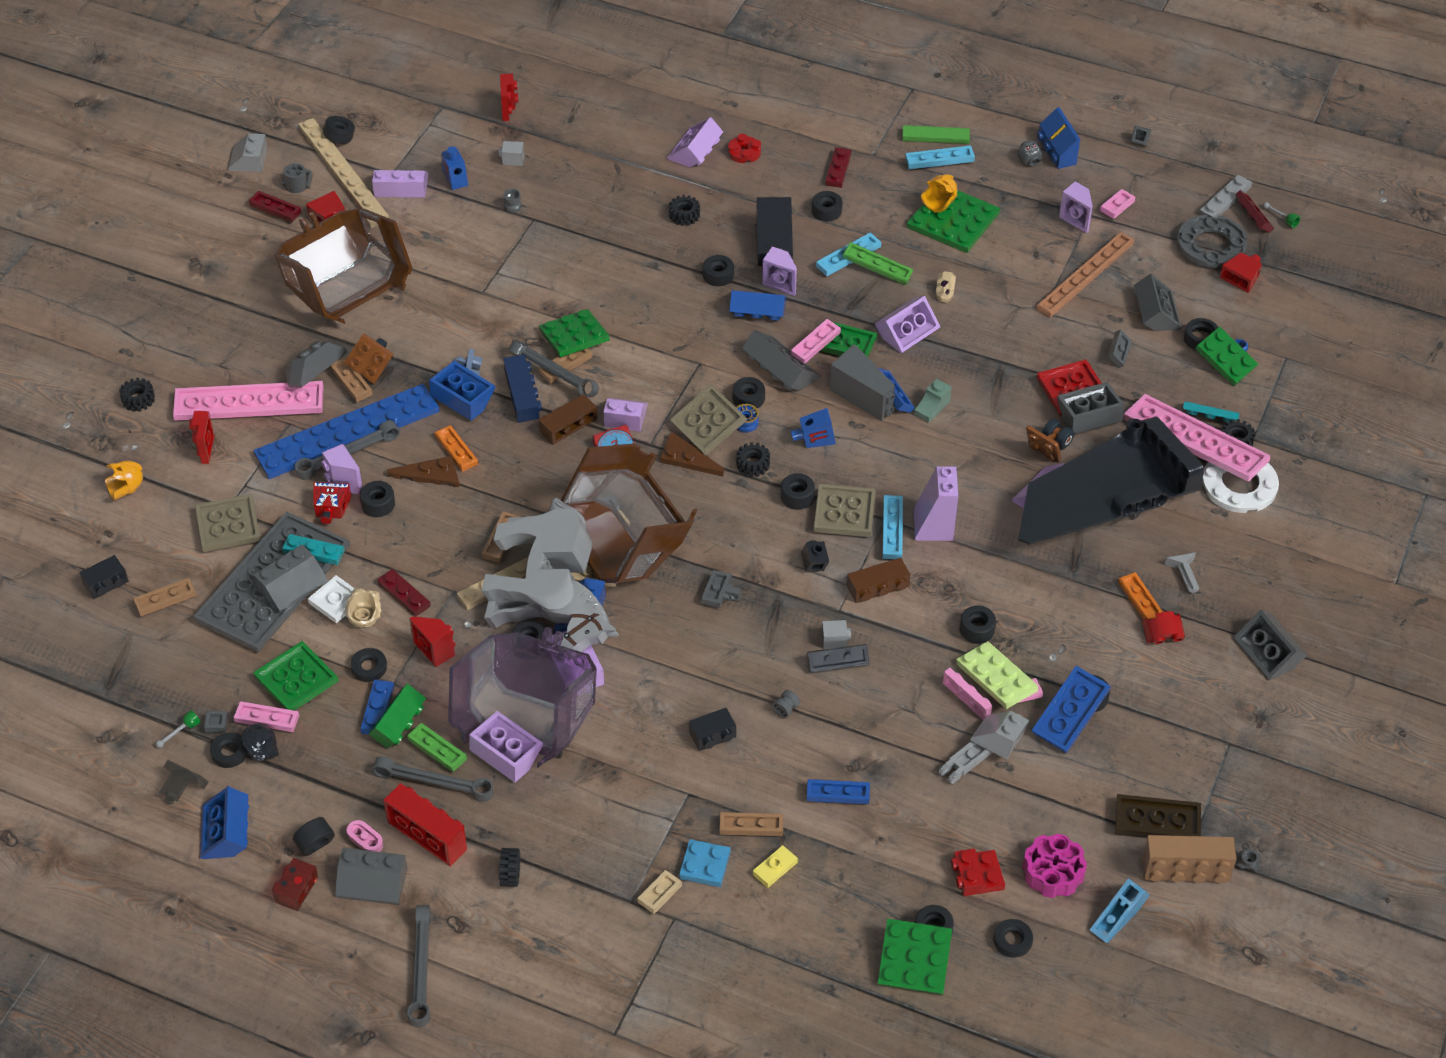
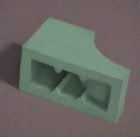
[914,379,952,423]

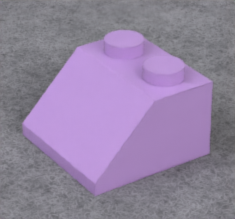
[1059,181,1093,233]
[763,247,797,296]
[604,398,648,432]
[321,444,362,494]

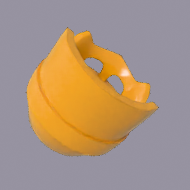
[921,174,957,213]
[105,461,143,500]

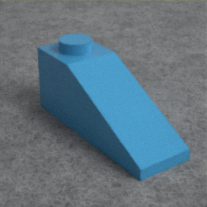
[1090,878,1150,943]

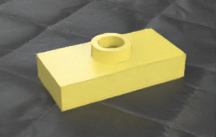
[753,845,798,888]

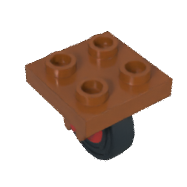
[344,333,394,384]

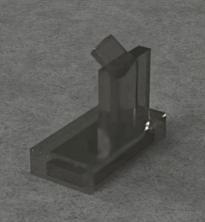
[159,760,208,805]

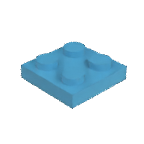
[679,839,731,887]

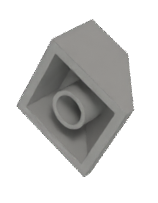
[228,133,268,172]
[971,711,1029,759]

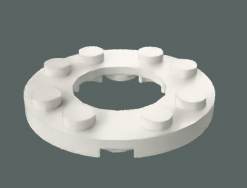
[1202,462,1279,513]

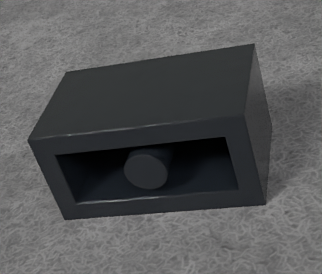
[79,555,129,599]
[689,707,736,751]

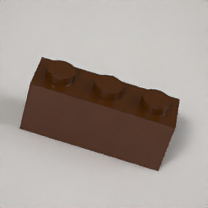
[539,394,597,445]
[847,558,911,603]

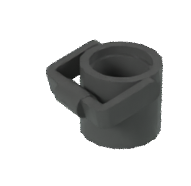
[282,163,313,193]

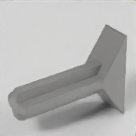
[1164,552,1199,594]

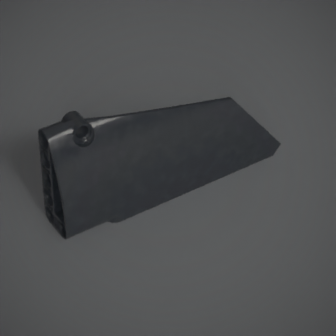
[1018,416,1204,545]

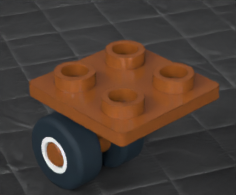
[1026,419,1075,462]

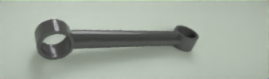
[509,339,599,398]
[295,420,400,480]
[372,756,494,802]
[407,905,431,1027]

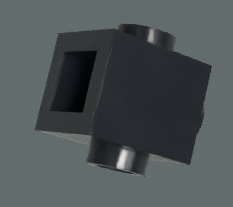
[801,540,829,572]

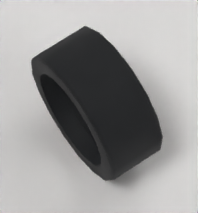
[1184,318,1218,351]

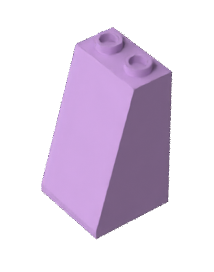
[913,466,958,541]

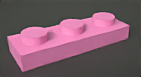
[791,319,841,364]
[943,668,992,720]
[234,701,299,732]

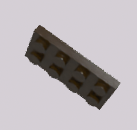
[1115,794,1201,837]

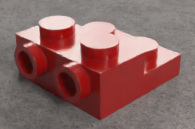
[500,73,519,121]
[189,411,215,464]
[951,848,1006,897]

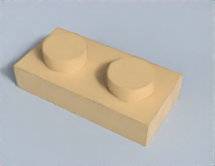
[638,870,682,914]

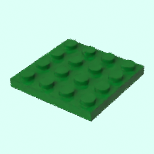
[907,190,1000,253]

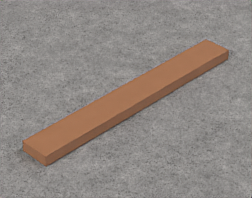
[1036,232,1134,318]

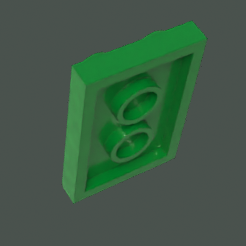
[820,321,877,357]
[1195,327,1258,386]

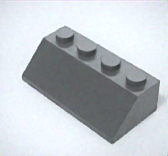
[742,330,821,391]

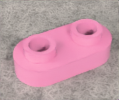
[347,820,383,852]

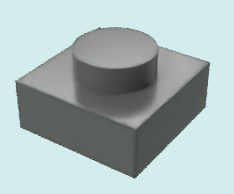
[204,711,228,732]

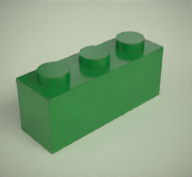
[368,683,426,749]

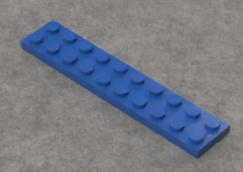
[254,384,439,479]

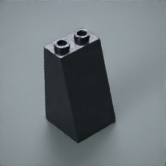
[756,197,793,266]

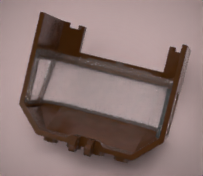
[274,208,413,324]
[561,443,697,583]

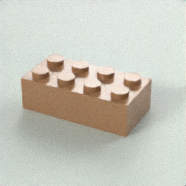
[1142,835,1236,883]

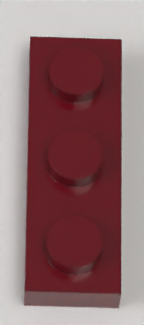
[825,147,852,188]
[249,190,302,223]
[1235,190,1274,233]
[377,569,431,617]

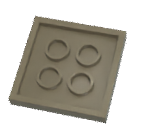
[670,384,747,455]
[814,484,876,537]
[195,494,261,552]

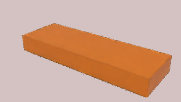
[434,425,478,472]
[1118,572,1163,619]

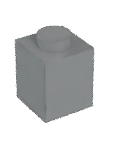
[499,141,524,166]
[822,620,851,649]

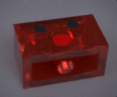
[272,858,319,911]

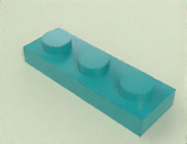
[1183,401,1240,422]
[282,534,345,565]

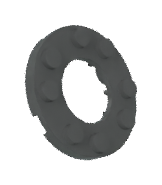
[1177,215,1247,268]

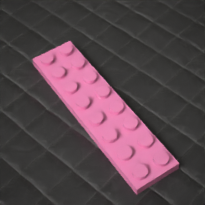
[173,381,324,421]
[1123,394,1270,482]

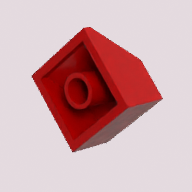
[409,616,456,667]

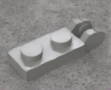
[939,741,993,784]

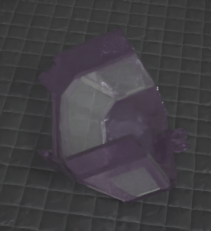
[448,627,597,768]

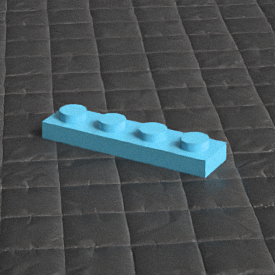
[905,146,975,169]
[816,233,881,276]
[883,495,903,559]

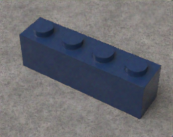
[503,354,542,423]

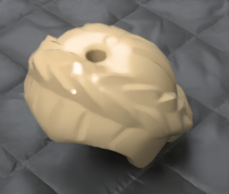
[345,588,381,628]

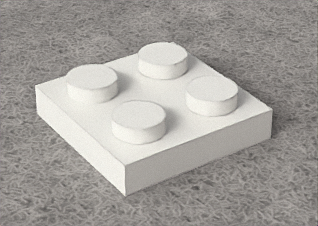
[308,575,355,623]

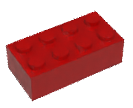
[384,783,467,867]

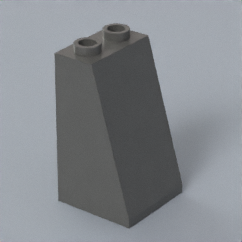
[830,344,895,421]

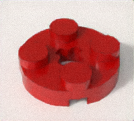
[728,134,761,163]

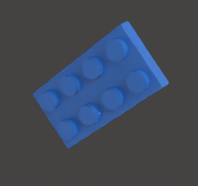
[1032,666,1111,754]

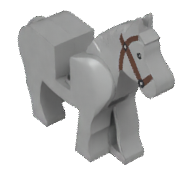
[481,498,619,658]

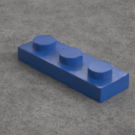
[878,368,915,413]
[361,680,395,734]
[807,779,870,804]

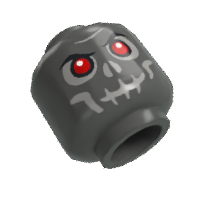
[1018,141,1042,166]

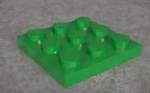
[539,309,610,358]
[253,641,339,711]
[878,919,952,995]

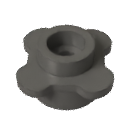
[1238,849,1260,871]

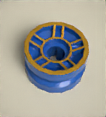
[736,404,759,433]

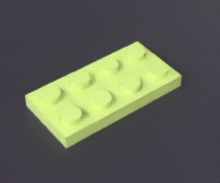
[956,641,1038,709]

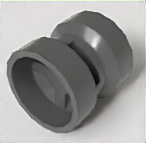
[504,189,521,213]
[772,690,800,718]

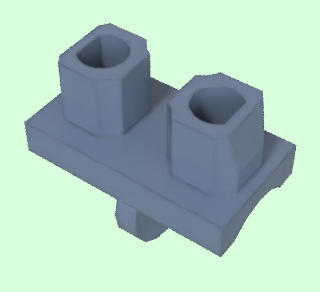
[452,349,482,376]

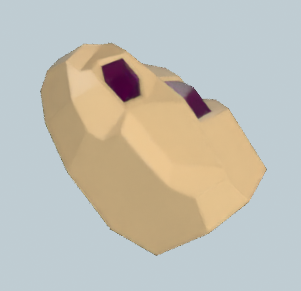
[936,272,956,303]

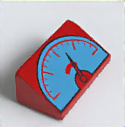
[593,425,634,447]

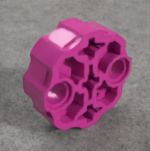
[1022,834,1087,898]

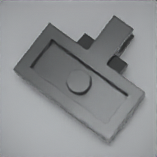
[701,570,741,608]

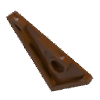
[660,432,724,477]
[387,456,460,487]

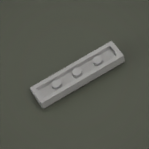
[1199,175,1252,218]

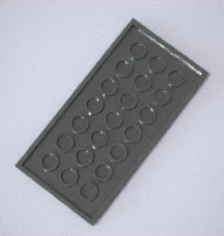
[193,511,350,653]

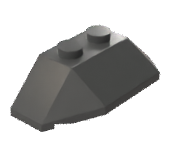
[284,341,348,388]

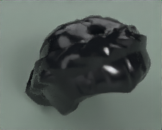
[241,723,279,762]

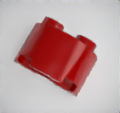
[1142,611,1185,644]

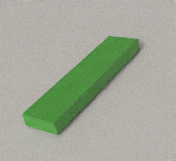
[902,125,970,144]
[842,242,913,285]

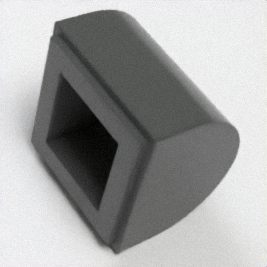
[1130,125,1152,146]

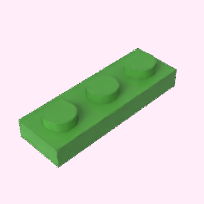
[407,723,467,772]

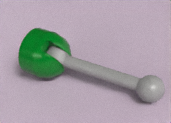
[1263,202,1301,228]
[156,710,201,748]

